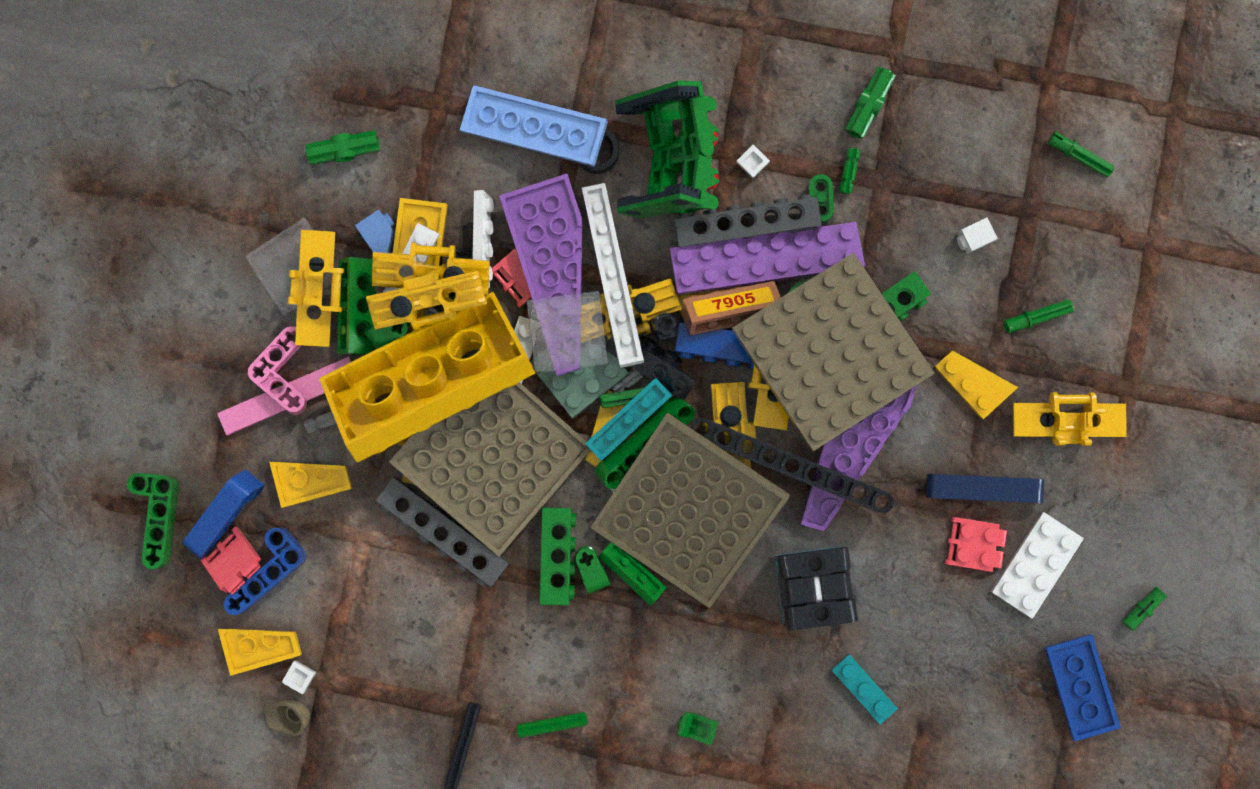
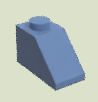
[355,209,395,253]

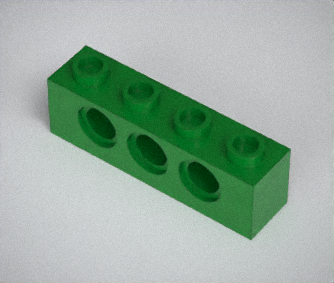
[337,257,377,356]
[882,271,931,321]
[540,507,576,605]

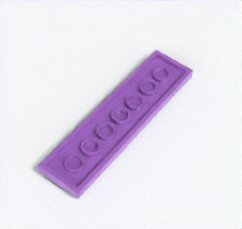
[669,222,865,296]

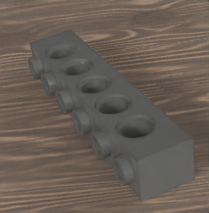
[675,195,822,247]
[376,477,510,587]

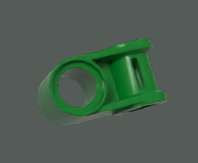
[363,322,411,349]
[576,546,611,594]

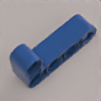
[182,469,265,560]
[224,527,306,615]

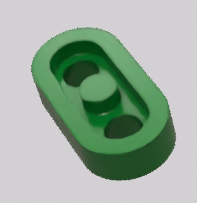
[809,174,834,223]

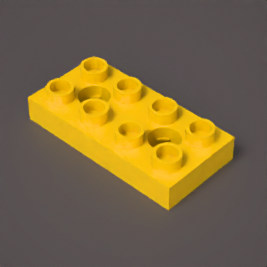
[319,292,535,463]

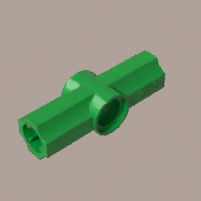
[845,67,896,139]
[305,130,380,165]

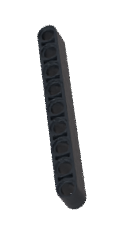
[690,417,894,513]

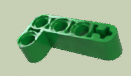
[127,473,179,569]

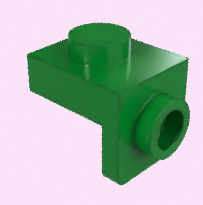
[678,712,719,745]

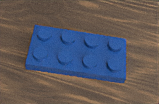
[1044,634,1121,742]

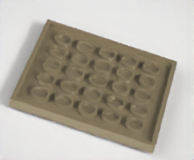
[732,252,935,452]
[388,382,590,557]
[590,413,790,608]

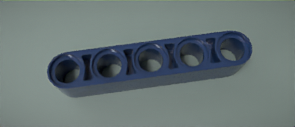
[926,474,1044,503]

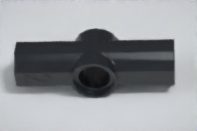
[651,313,678,342]

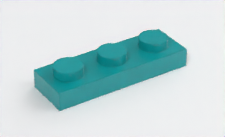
[831,654,898,725]

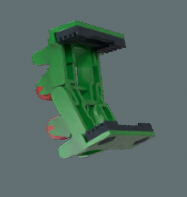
[615,81,719,219]

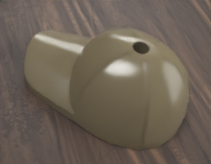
[263,700,310,736]

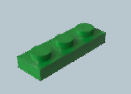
[598,542,666,606]

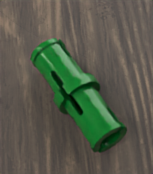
[1122,587,1167,631]

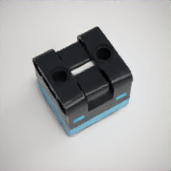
[774,547,858,630]

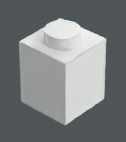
[957,218,998,254]

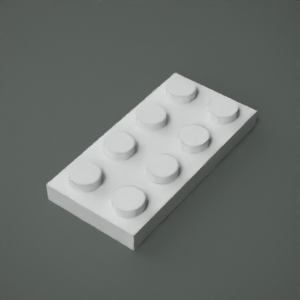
[990,512,1084,619]

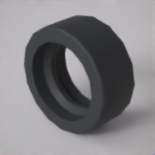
[579,129,619,174]

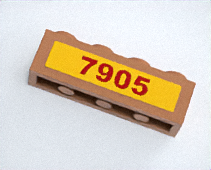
[681,281,781,336]

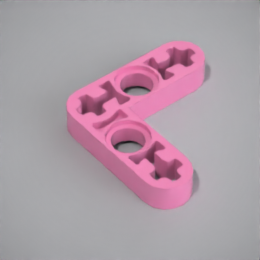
[248,326,307,415]

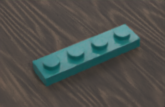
[585,378,672,461]

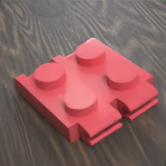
[492,248,532,308]
[944,517,1007,572]
[201,526,261,594]

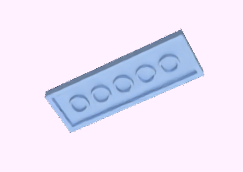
[460,85,608,167]

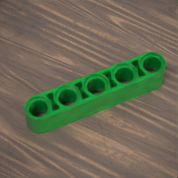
[595,396,695,489]

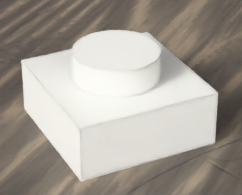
[736,145,770,179]
[282,660,316,694]

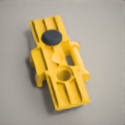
[581,278,681,343]

